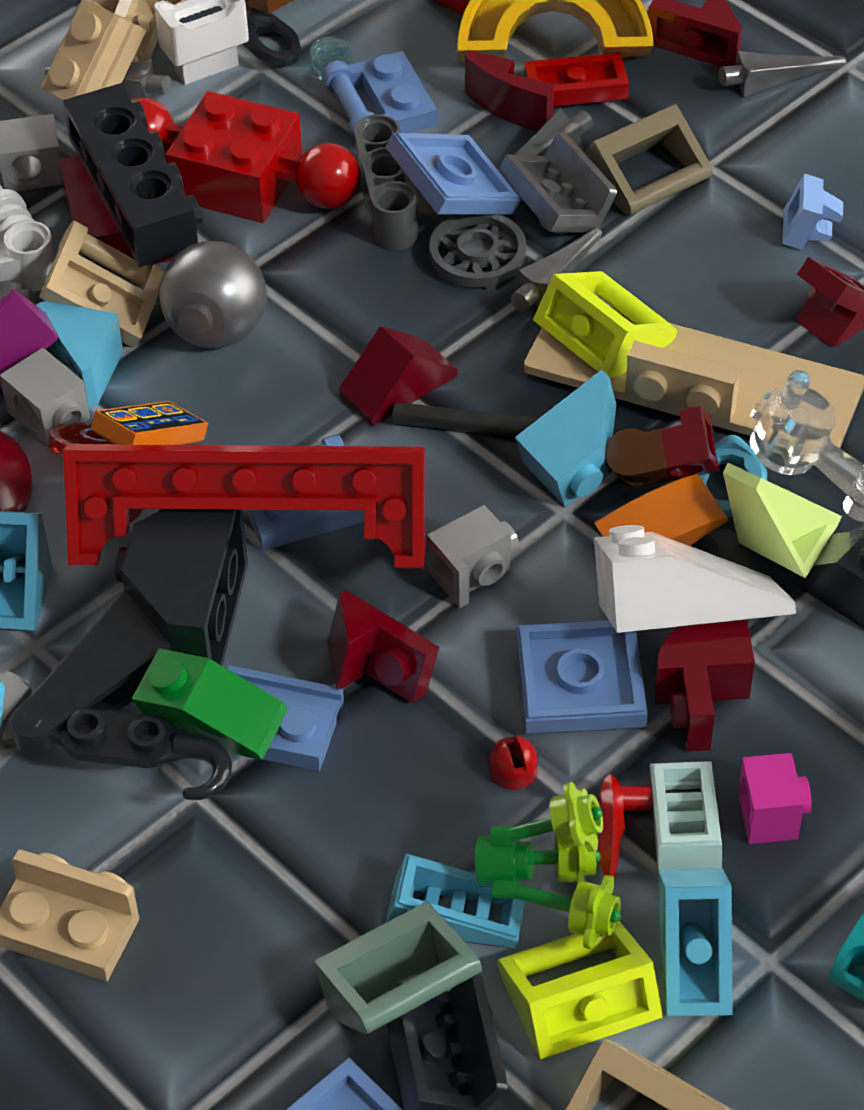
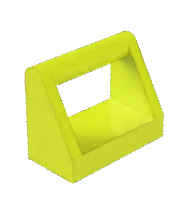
[533,271,677,378]
[497,921,663,1060]

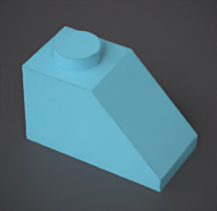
[515,370,616,507]
[658,868,733,1016]

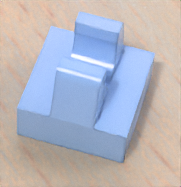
[782,173,843,250]

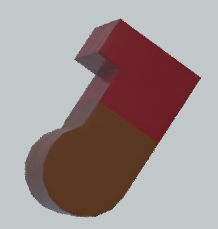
[605,405,719,487]

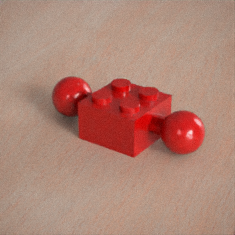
[131,91,361,223]

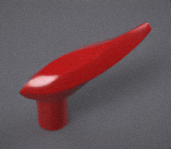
[597,774,653,878]

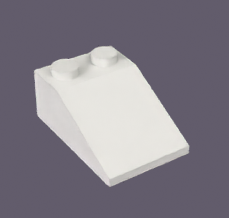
[594,525,796,633]

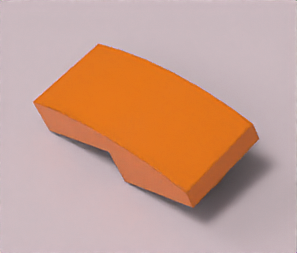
[595,473,729,546]

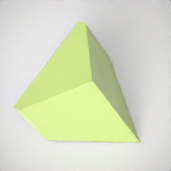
[723,463,842,578]

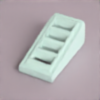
[650,761,722,870]

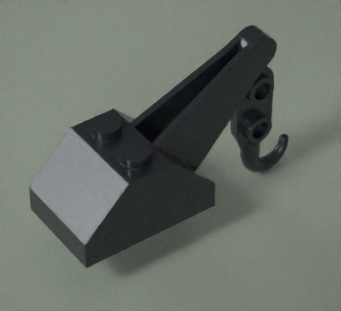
[10,509,248,800]

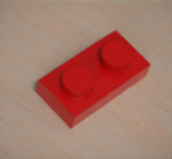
[524,52,629,107]

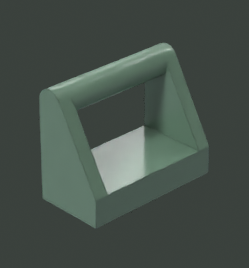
[314,901,482,1035]

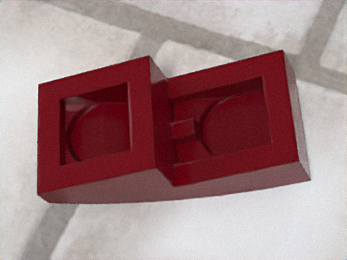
[465,49,554,132]

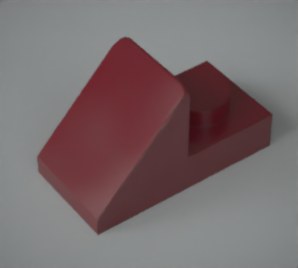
[648,0,742,67]
[796,256,864,347]
[327,590,440,703]

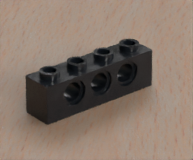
[63,83,203,268]

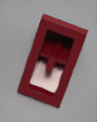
[339,326,457,427]

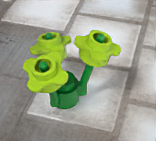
[475,782,621,949]

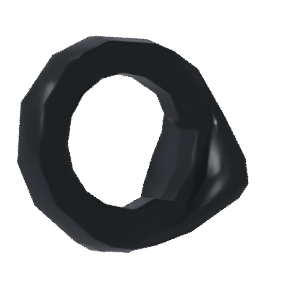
[241,8,301,67]

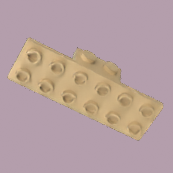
[524,307,864,458]

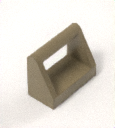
[584,104,713,216]

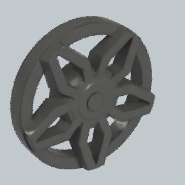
[429,214,526,290]

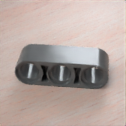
[355,114,418,251]

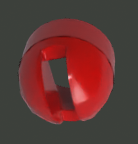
[489,735,538,790]

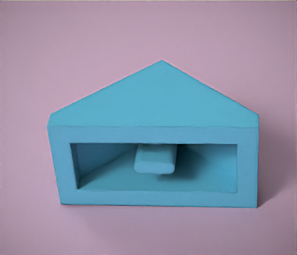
[36,301,123,408]
[0,511,52,631]

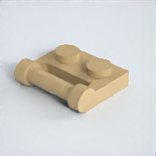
[39,220,165,348]

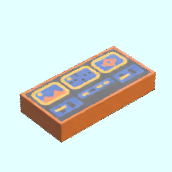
[90,401,209,445]

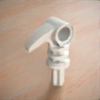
[0,185,55,291]

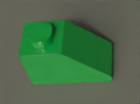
[132,648,288,760]

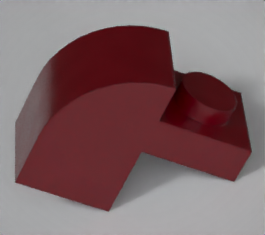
[655,619,755,752]

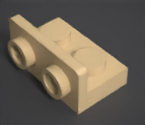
[0,849,139,982]

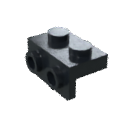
[382,974,508,1110]

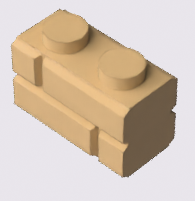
[40,0,147,100]

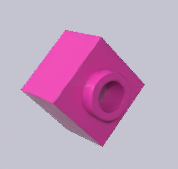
[738,753,811,844]

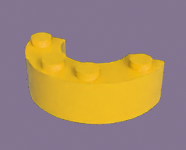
[457,0,654,61]

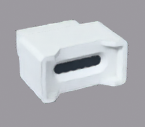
[154,0,249,85]

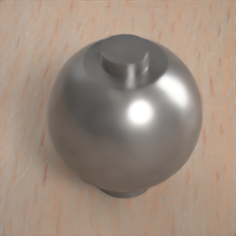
[159,241,267,348]

